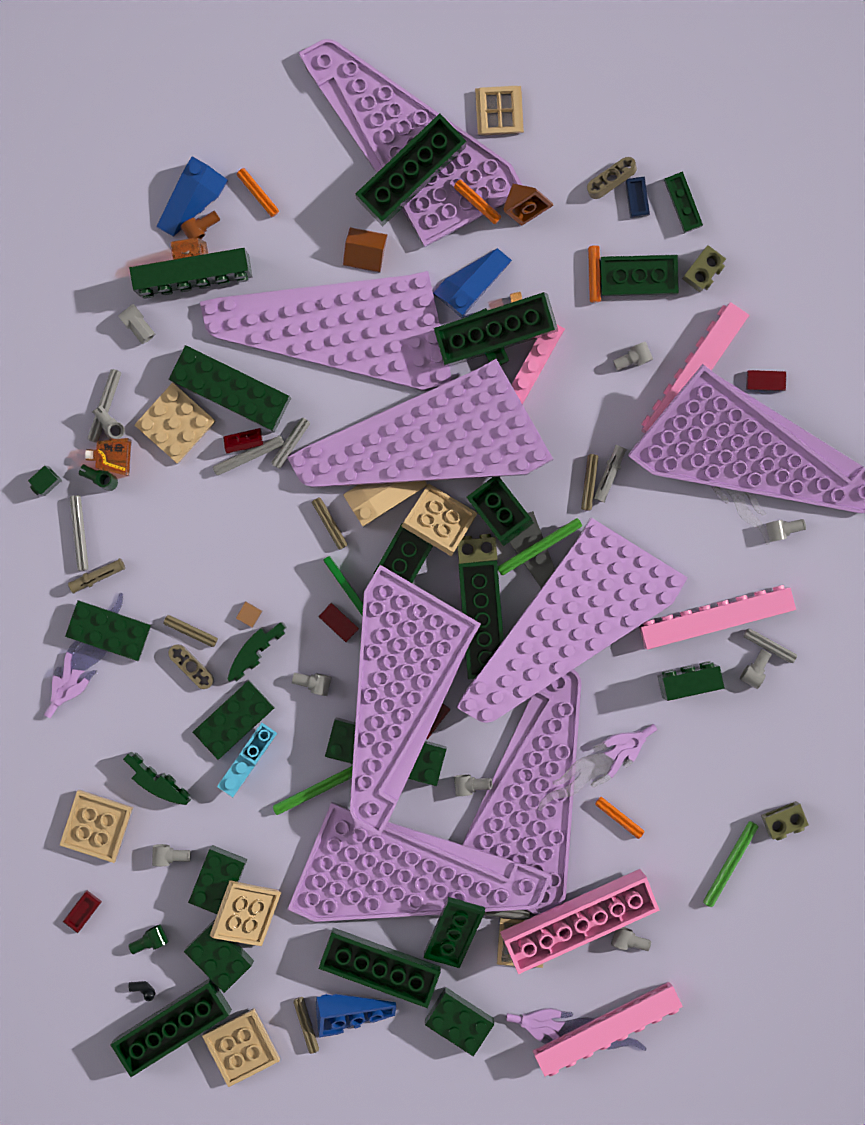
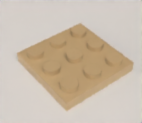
[135,382,216,464]
[402,484,478,556]
[60,790,133,863]
[210,881,281,946]
[202,1008,280,1087]

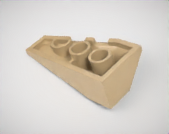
[343,481,427,527]

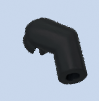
[129,981,155,1001]

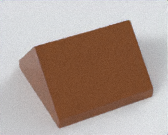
[503,183,554,226]
[343,227,388,272]

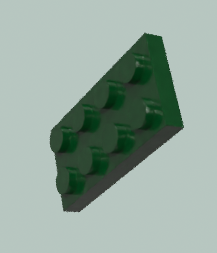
[600,255,679,296]
[65,600,152,661]
[192,680,275,760]
[423,897,485,968]

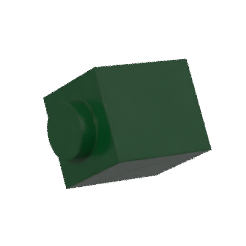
[28,465,62,496]

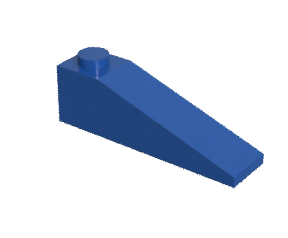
[156,156,228,237]
[433,248,512,318]
[316,994,397,1038]

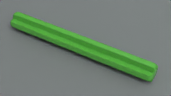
[498,518,582,575]
[273,766,353,815]
[703,821,758,907]

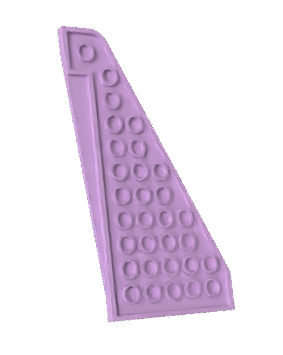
[299,39,522,247]
[200,271,452,390]
[287,359,554,487]
[628,364,865,513]
[456,518,688,723]
[350,565,481,836]
[462,669,581,915]
[287,802,552,922]

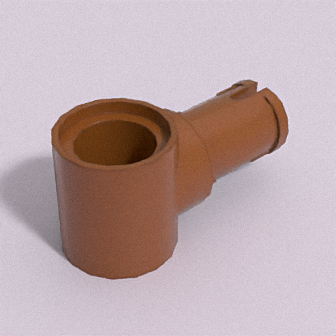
[181,210,220,243]

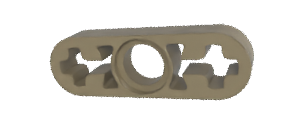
[587,157,637,199]
[168,644,214,689]

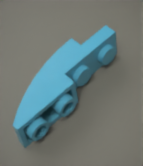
[217,723,277,798]

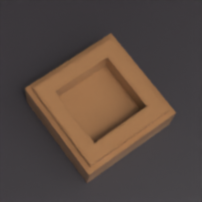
[236,602,262,628]

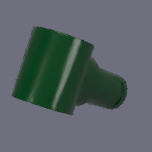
[79,464,118,491]
[128,924,169,955]

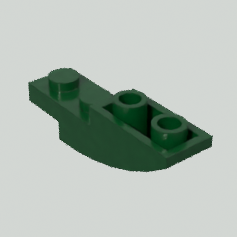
[227,622,287,682]
[123,752,191,805]

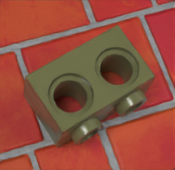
[682,245,726,292]
[457,534,498,564]
[761,801,809,840]

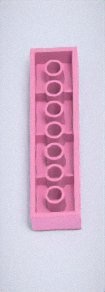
[500,869,660,974]

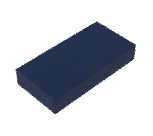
[625,176,650,218]

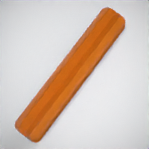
[237,168,279,217]
[454,179,501,224]
[588,245,601,303]
[595,797,644,839]

